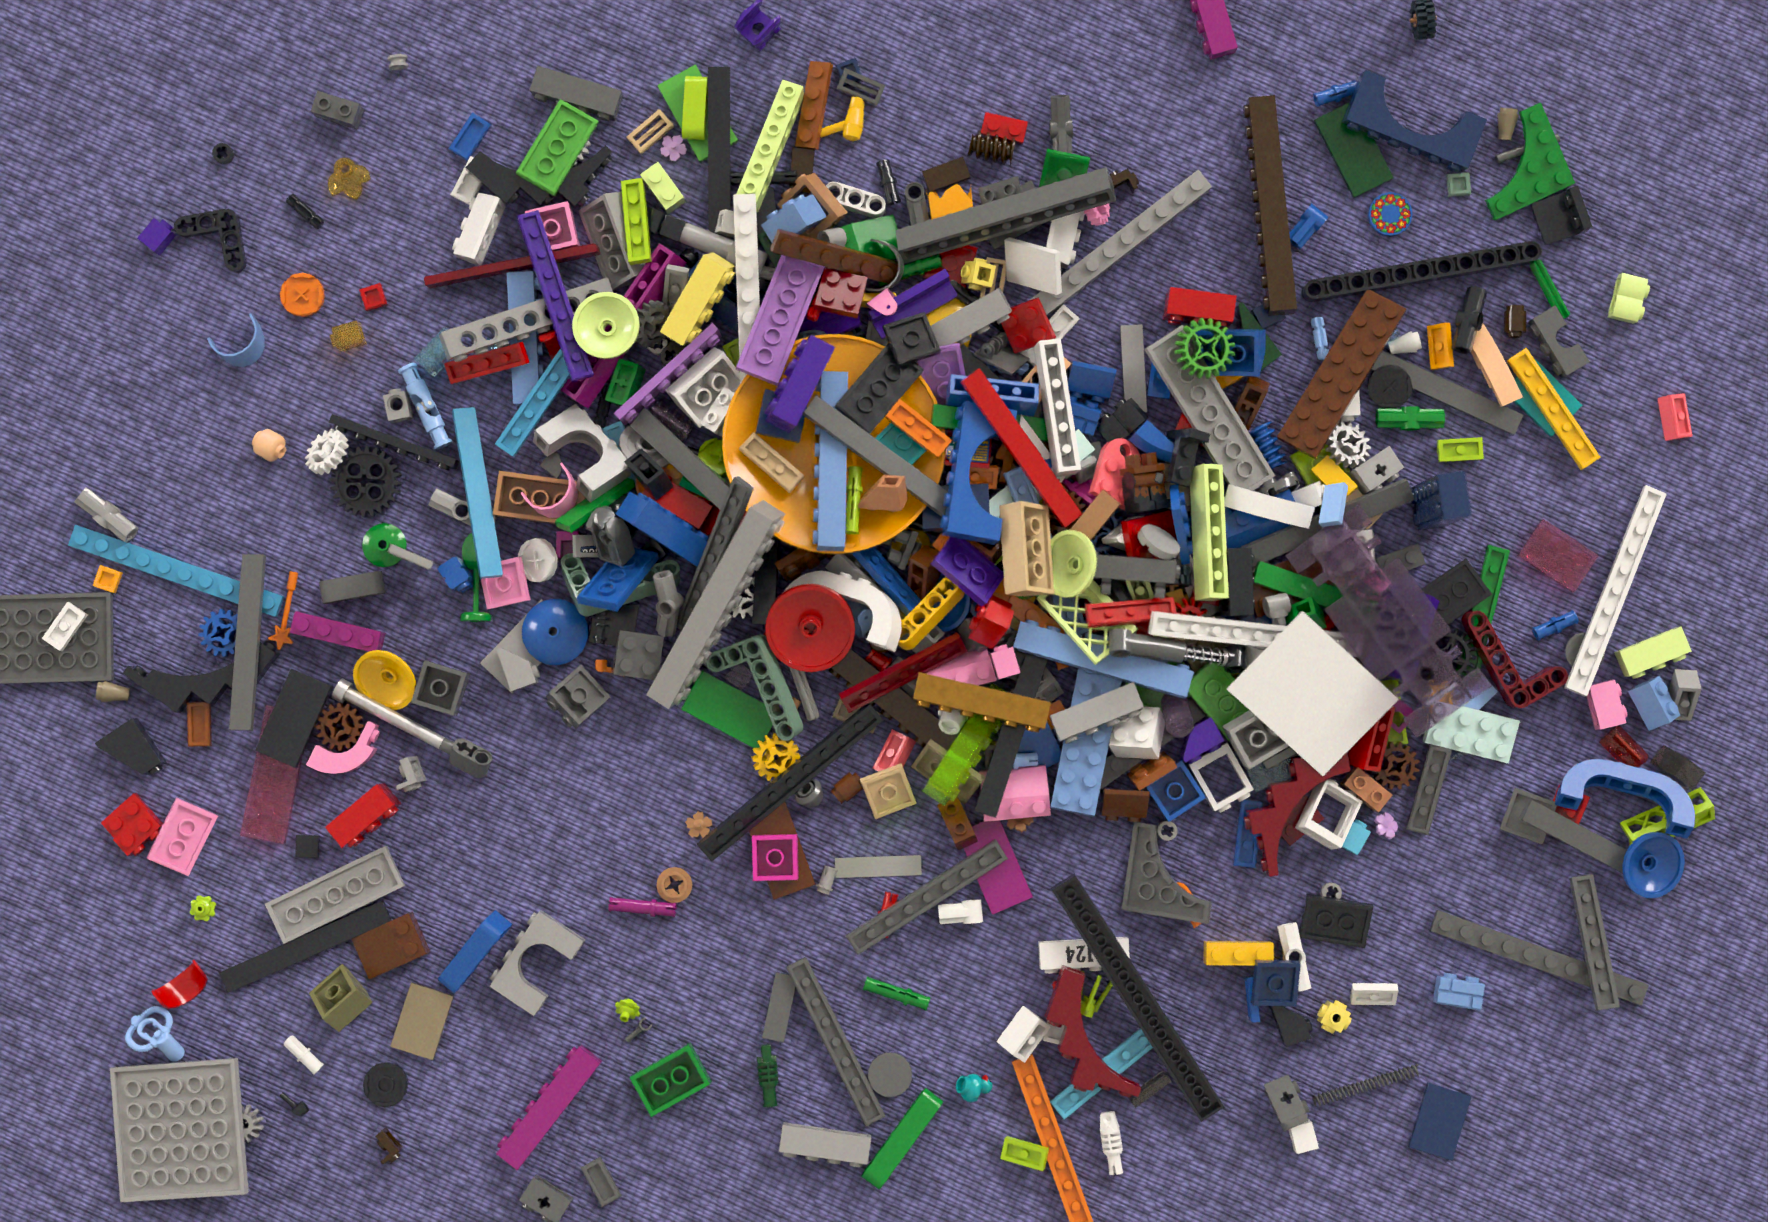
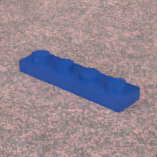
[852,547,921,616]

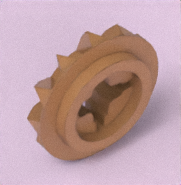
[657,867,692,903]

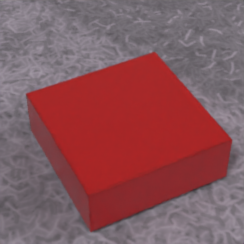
[359,283,388,311]

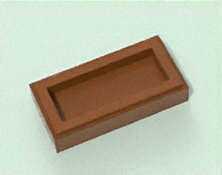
[187,702,212,747]

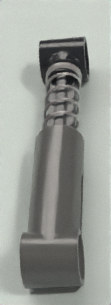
[1109,628,1247,674]

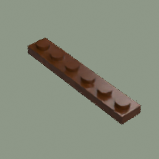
[770,229,898,284]

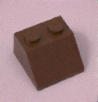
[1100,789,1150,822]

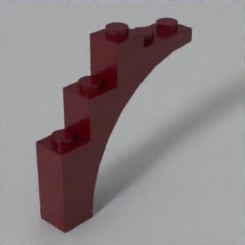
[1243,753,1350,877]
[1045,965,1141,1098]

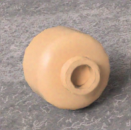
[252,429,286,462]

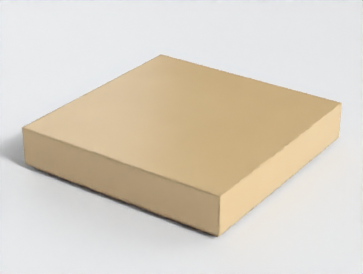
[860,763,917,819]

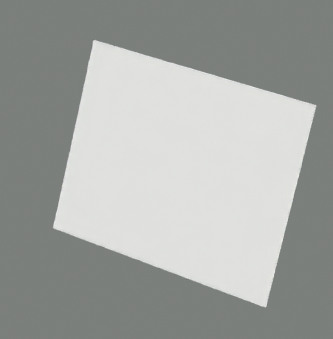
[1227,611,1399,776]

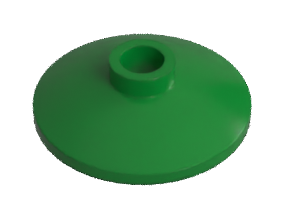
[362,523,407,567]

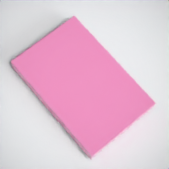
[147,797,218,876]

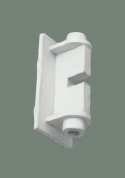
[700,387,734,435]

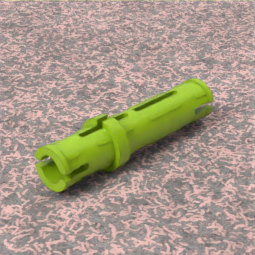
[845,466,863,535]

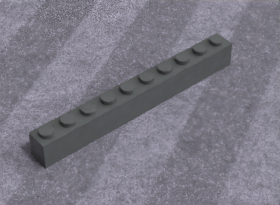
[896,167,1116,263]

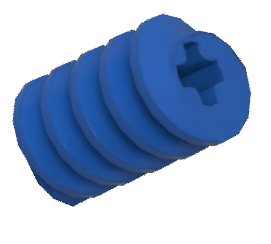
[1249,421,1289,469]

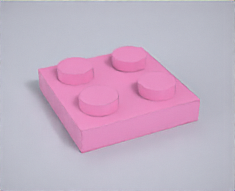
[481,557,530,609]

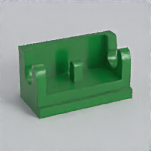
[605,358,646,406]

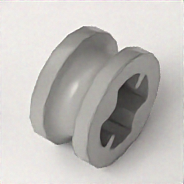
[387,54,409,70]
[1157,821,1178,841]
[1320,882,1342,899]

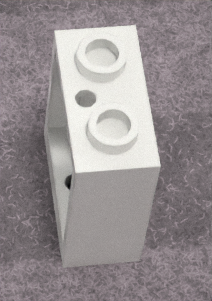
[1186,743,1254,813]
[1295,779,1363,850]

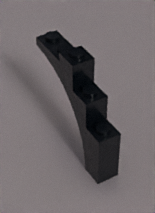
[465,145,612,208]

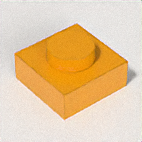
[93,565,123,593]

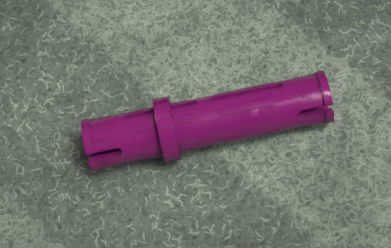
[608,897,677,917]

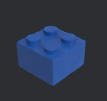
[1145,759,1206,822]

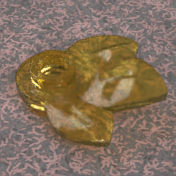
[328,157,371,200]

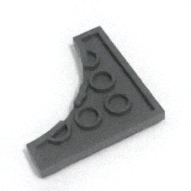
[1122,822,1212,924]

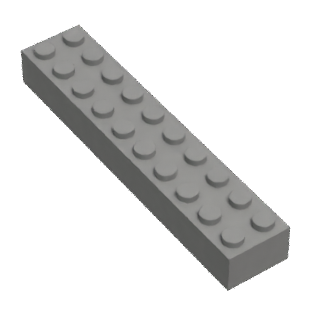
[646,500,785,709]

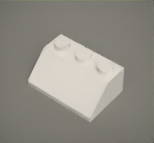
[452,193,506,266]
[1046,211,1085,269]
[665,347,740,428]

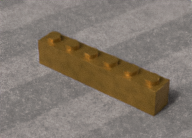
[913,672,1051,733]

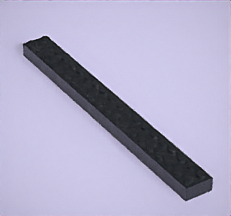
[1051,873,1224,1122]

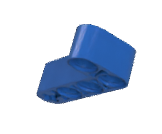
[437,910,513,994]

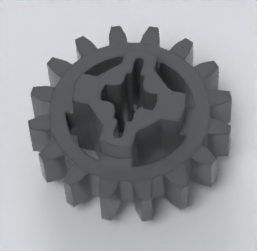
[635,300,671,348]

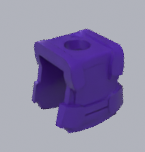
[734,0,781,52]

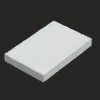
[1004,237,1062,295]

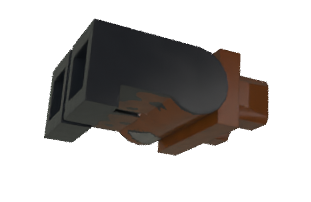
[1120,452,1171,514]

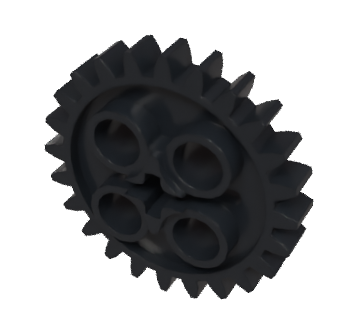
[329,446,402,518]

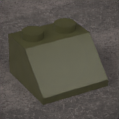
[309,964,373,1032]

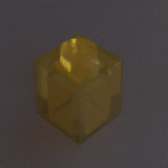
[330,320,366,352]

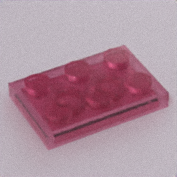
[1517,519,1599,593]

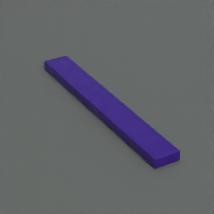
[517,210,594,382]

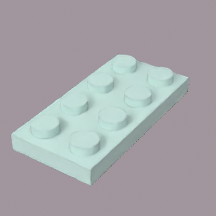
[1422,699,1520,763]

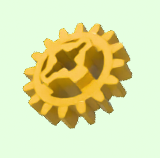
[751,733,800,781]

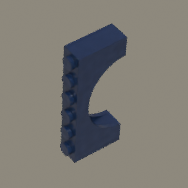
[1342,70,1487,173]

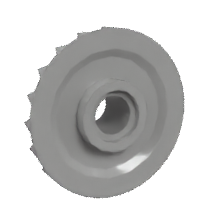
[619,426,670,468]

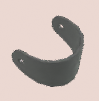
[865,239,904,292]

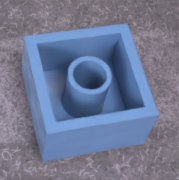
[761,194,827,242]

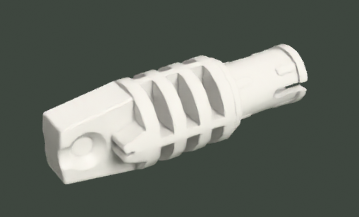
[1100,1111,1123,1175]

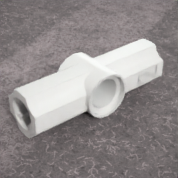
[1277,922,1311,992]

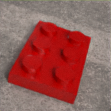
[1121,510,1180,559]

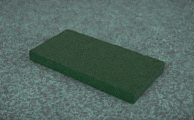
[1314,103,1394,199]

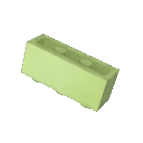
[1614,627,1691,679]

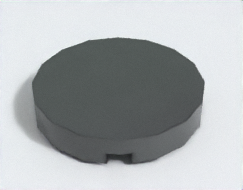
[868,1052,912,1097]

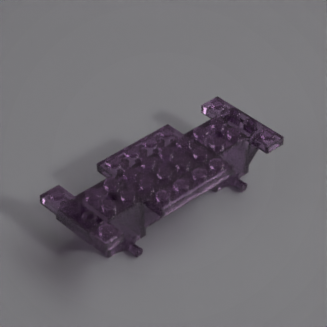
[1286,504,1492,738]

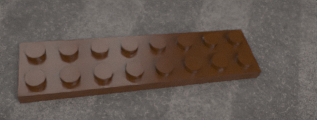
[1277,290,1406,460]

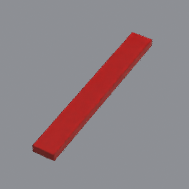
[961,368,1082,528]

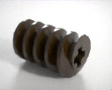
[968,130,1016,165]

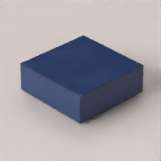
[835,57,862,87]

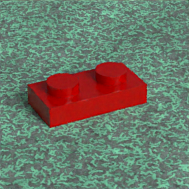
[981,112,1028,145]

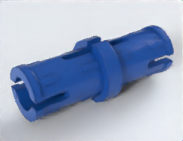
[1313,80,1357,107]
[1532,610,1579,641]

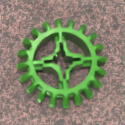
[1174,318,1235,379]

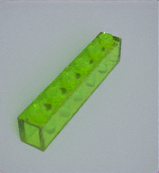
[922,683,1006,806]

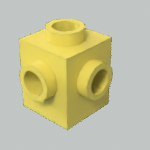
[961,258,996,291]
[1317,1000,1351,1034]

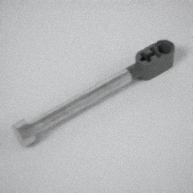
[332,678,492,778]

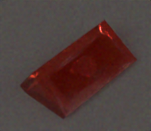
[1599,725,1649,768]

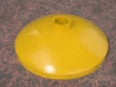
[353,650,416,710]

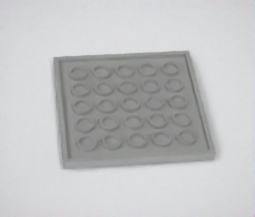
[110,1058,249,1202]

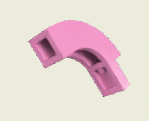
[306,721,380,773]

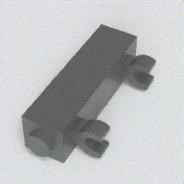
[1094,554,1180,598]

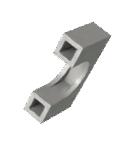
[533,404,631,503]
[489,910,586,1016]

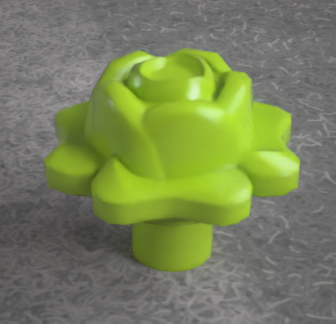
[190,895,216,921]
[615,999,640,1022]

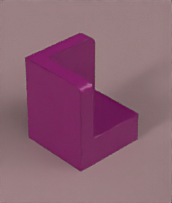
[556,531,581,559]

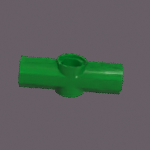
[1375,406,1445,431]

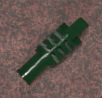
[757,1044,779,1107]

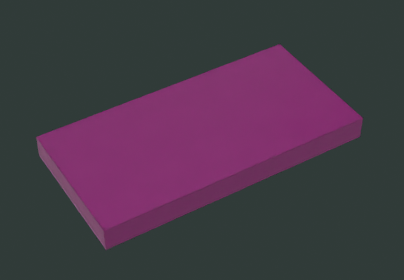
[964,820,1033,915]

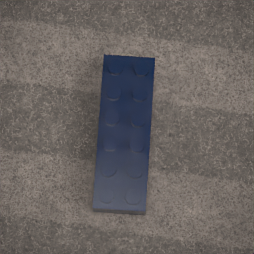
[1410,471,1472,531]

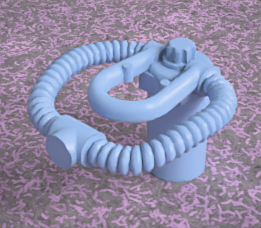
[125,1006,185,1062]

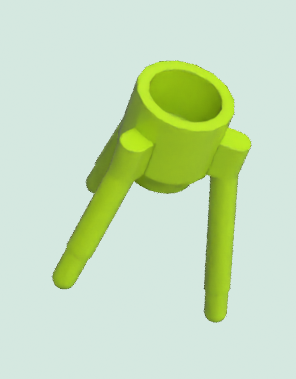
[1081,971,1113,1018]

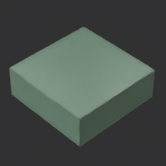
[1446,172,1471,197]

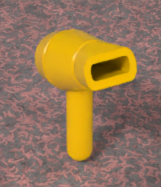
[821,97,865,141]

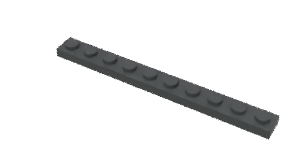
[1429,910,1649,1006]

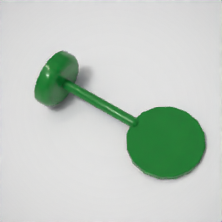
[460,533,491,622]

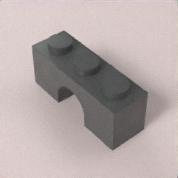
[1528,305,1590,378]

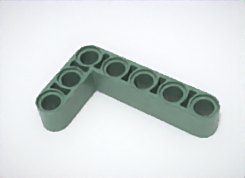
[561,553,680,616]
[706,634,803,741]

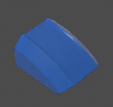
[1128,420,1174,464]

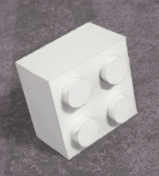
[1109,707,1166,759]

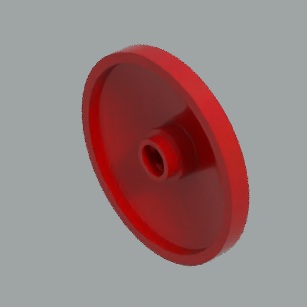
[766,584,855,672]

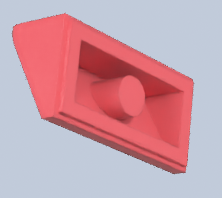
[1658,393,1692,441]
[872,729,916,772]

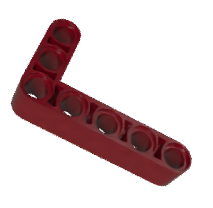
[1461,611,1568,708]

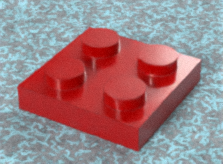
[1001,297,1056,354]

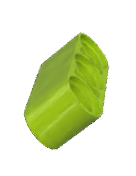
[682,76,708,140]

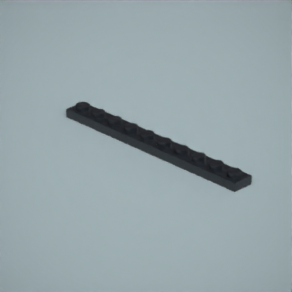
[696,703,883,862]

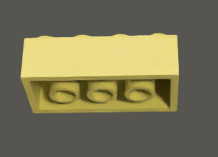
[660,252,736,346]

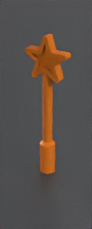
[268,571,298,650]

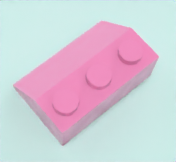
[925,645,997,686]
[979,765,1051,822]

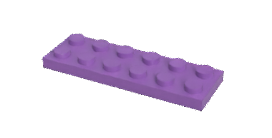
[736,255,825,386]
[614,323,722,425]

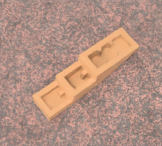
[1471,324,1523,407]

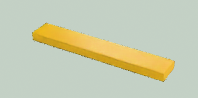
[1507,348,1601,470]

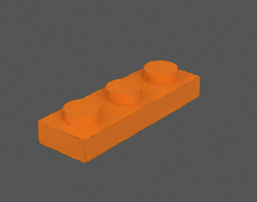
[885,399,952,459]

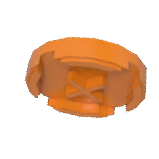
[280,273,325,317]

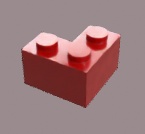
[968,595,1015,649]

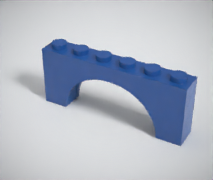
[940,401,1017,545]

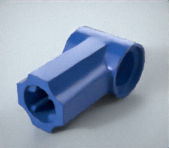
[1289,204,1329,250]

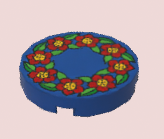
[1367,192,1413,237]

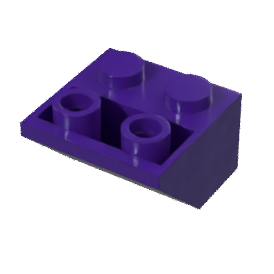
[1179,717,1224,764]

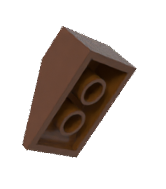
[352,912,430,979]

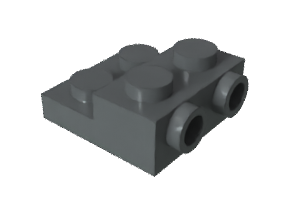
[546,665,611,729]

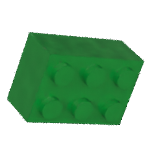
[630,1042,712,1117]

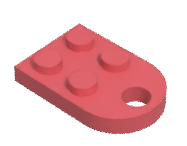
[1089,438,1141,511]

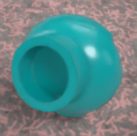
[956,1074,993,1103]

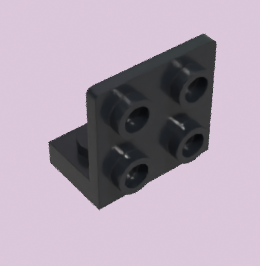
[1531,185,1592,245]

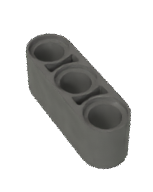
[319,571,386,604]

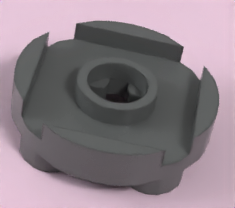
[1255,472,1300,496]

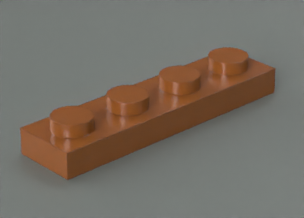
[795,61,833,150]

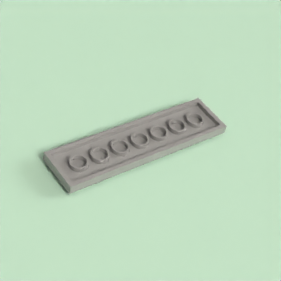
[1144,325,1275,491]

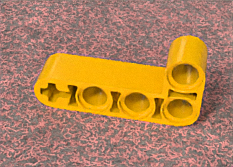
[898,577,964,650]

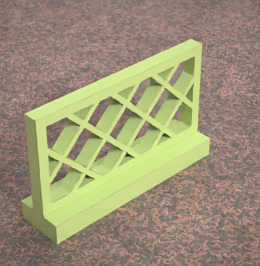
[1037,580,1138,666]

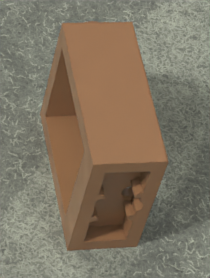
[777,172,848,239]

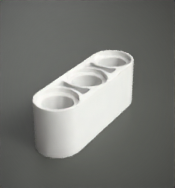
[826,182,886,218]

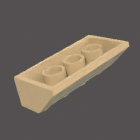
[999,501,1054,596]

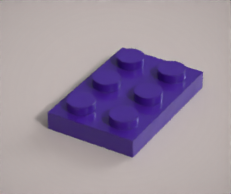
[931,537,1004,606]

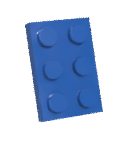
[1169,485,1193,565]

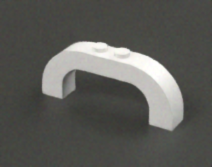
[784,571,901,652]

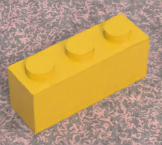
[1204,941,1274,965]

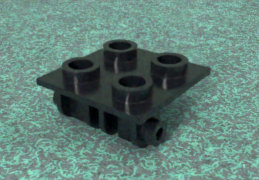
[589,603,639,646]

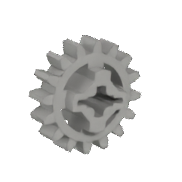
[1325,421,1371,469]

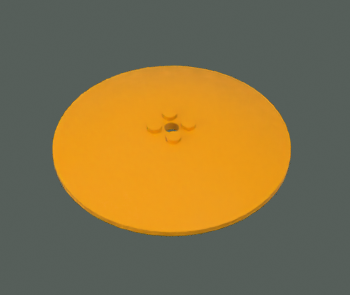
[722,334,946,554]

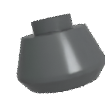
[794,779,823,808]

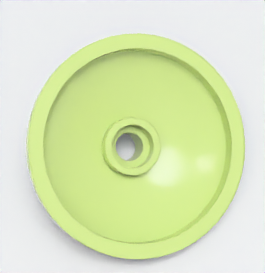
[572,292,640,359]
[1051,530,1097,598]

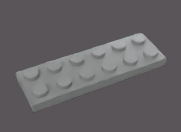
[265,846,405,944]

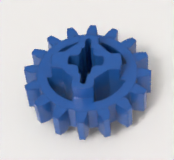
[198,609,238,657]

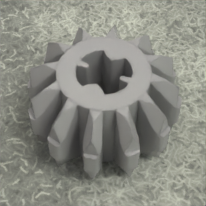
[242,1105,264,1143]

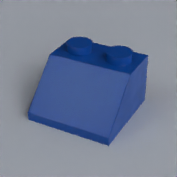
[1067,361,1117,403]

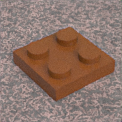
[1126,751,1177,791]

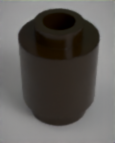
[1504,305,1526,338]

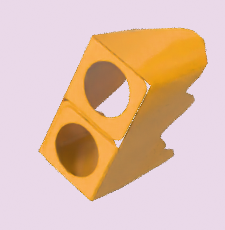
[926,184,973,220]

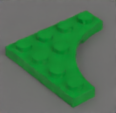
[1485,102,1575,220]

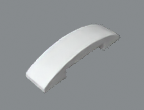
[1224,484,1315,529]

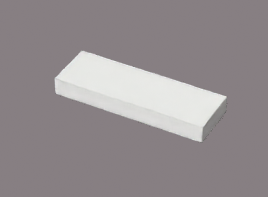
[1019,304,1080,367]

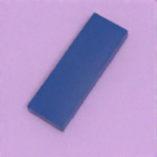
[1233,800,1263,868]

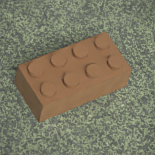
[493,471,586,528]

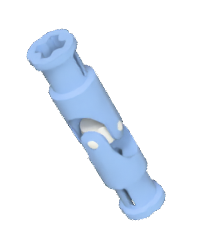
[398,362,453,450]

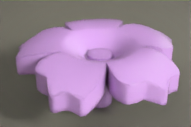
[660,135,687,161]
[1374,812,1398,840]

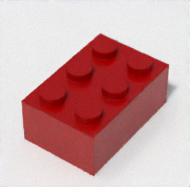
[1163,287,1237,329]
[325,783,401,848]

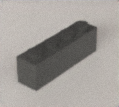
[530,65,623,121]

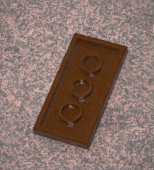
[749,801,816,900]

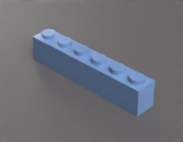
[507,271,544,407]

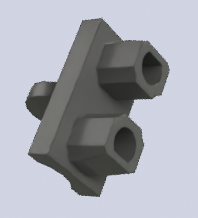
[885,529,922,570]

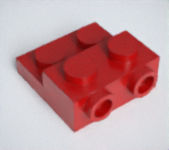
[101,793,163,856]

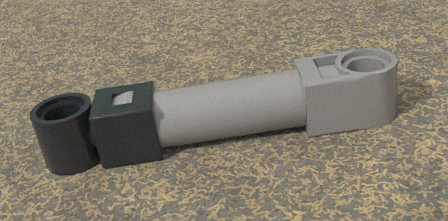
[647,207,768,275]

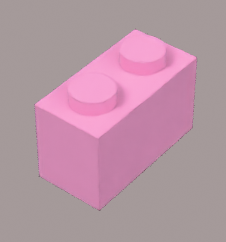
[990,644,1020,680]
[1586,680,1627,730]

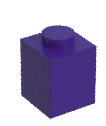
[137,218,176,255]

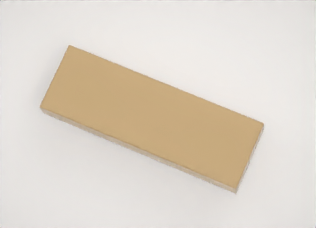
[739,432,804,493]

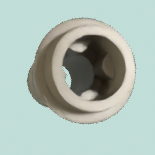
[1497,108,1519,141]
[96,681,130,702]

